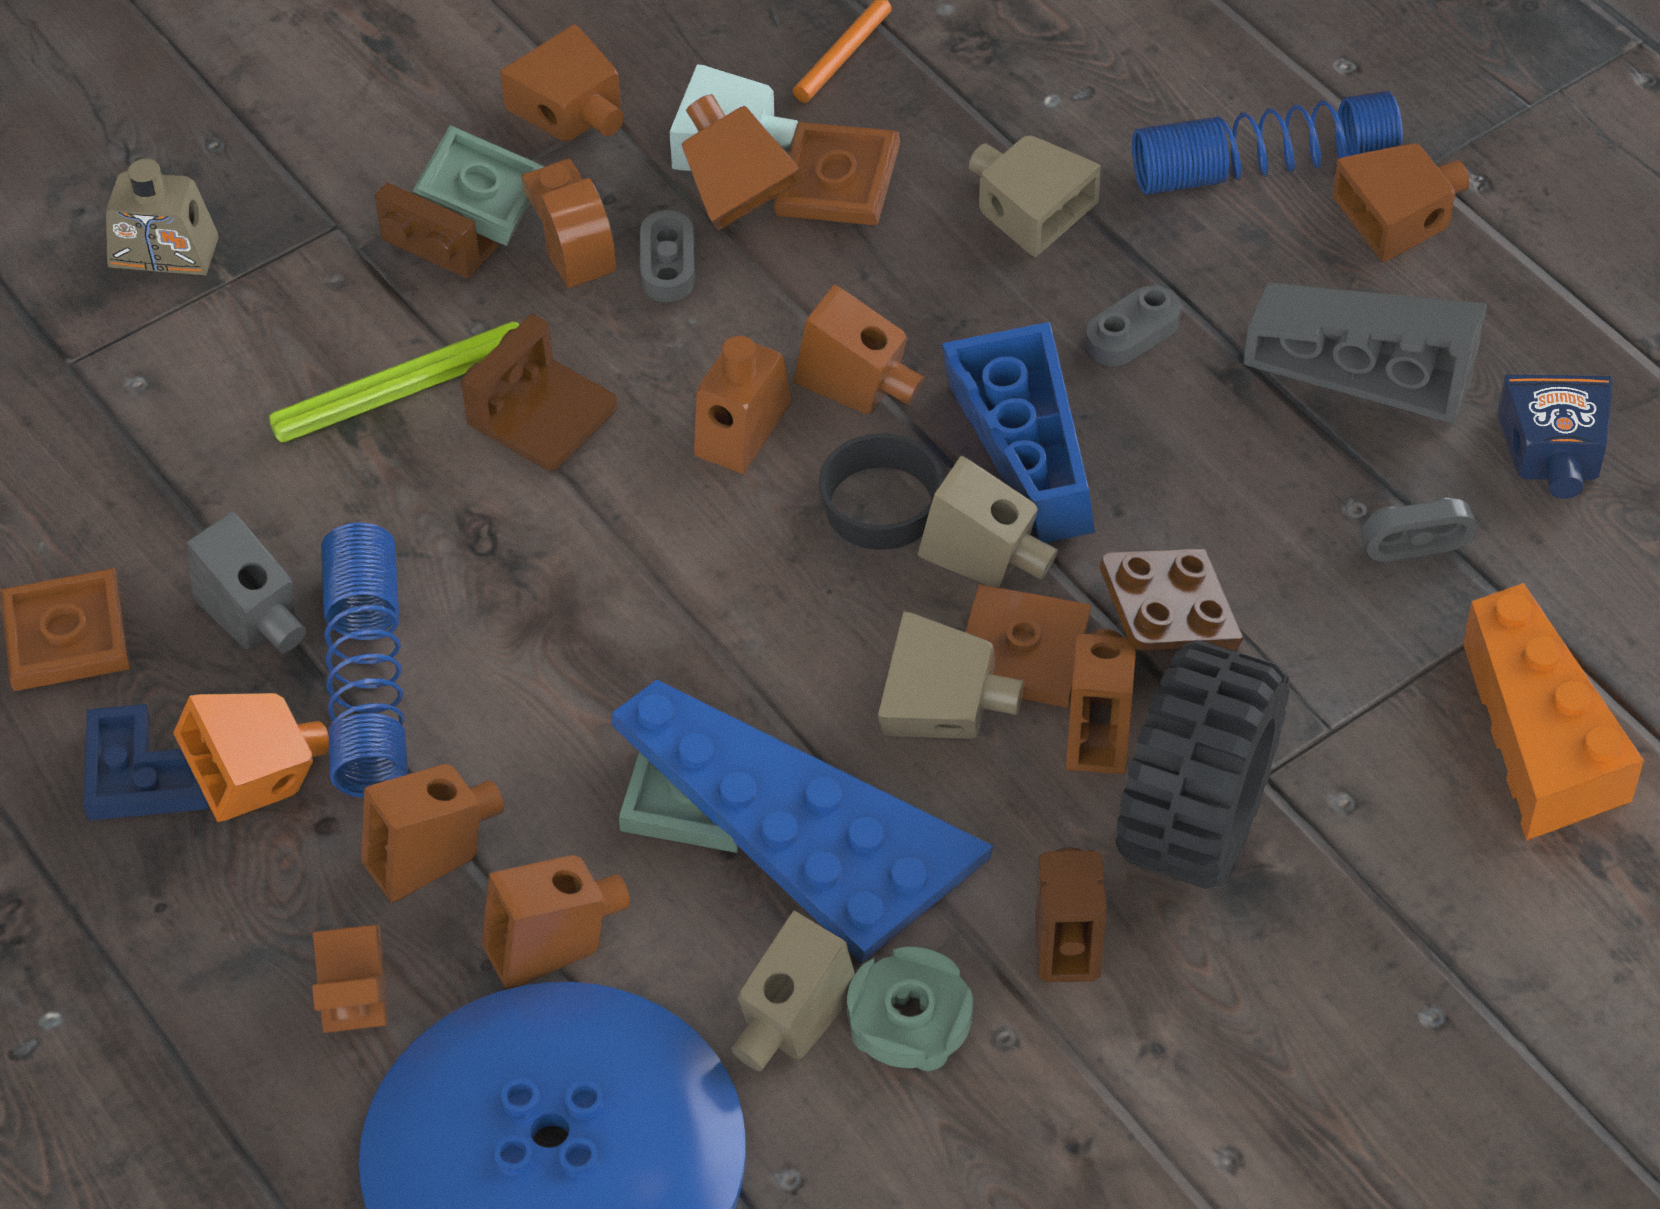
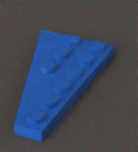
[611,680,994,964]

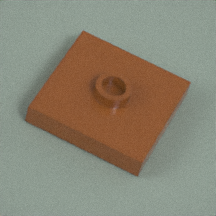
[774,122,901,226]
[0,568,130,691]
[965,584,1092,708]

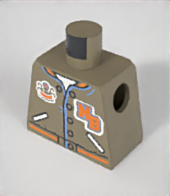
[106,159,219,276]

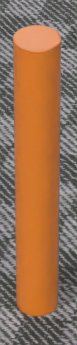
[793,0,892,103]

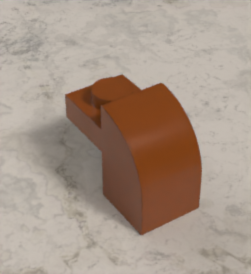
[521,158,616,288]
[312,924,387,1033]

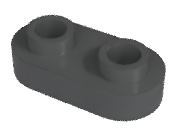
[640,210,695,302]
[1086,286,1181,366]
[1361,497,1478,562]

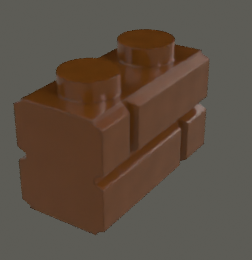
[1035,847,1106,982]

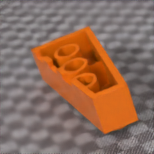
[1463,583,1644,841]

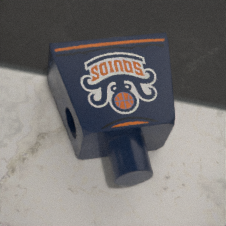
[1498,374,1613,499]

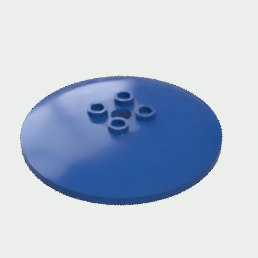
[359,982,746,1209]

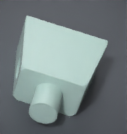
[670,64,798,171]

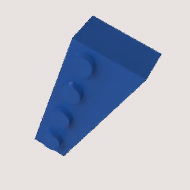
[941,322,1095,543]

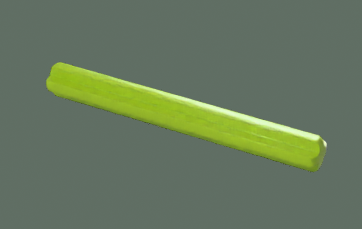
[269,321,519,443]

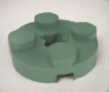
[847,947,973,1071]

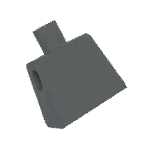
[186,511,306,653]

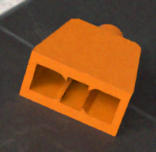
[173,693,329,822]

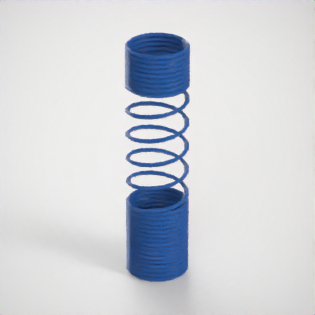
[1132,91,1403,195]
[321,522,408,798]

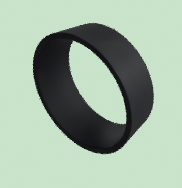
[819,433,943,550]

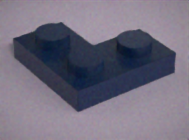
[84,704,209,820]

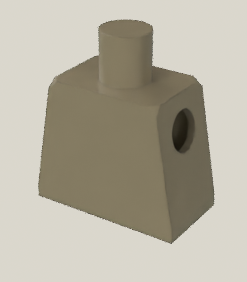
[969,135,1101,258]
[917,456,1058,588]
[878,611,1024,739]
[731,910,855,1071]

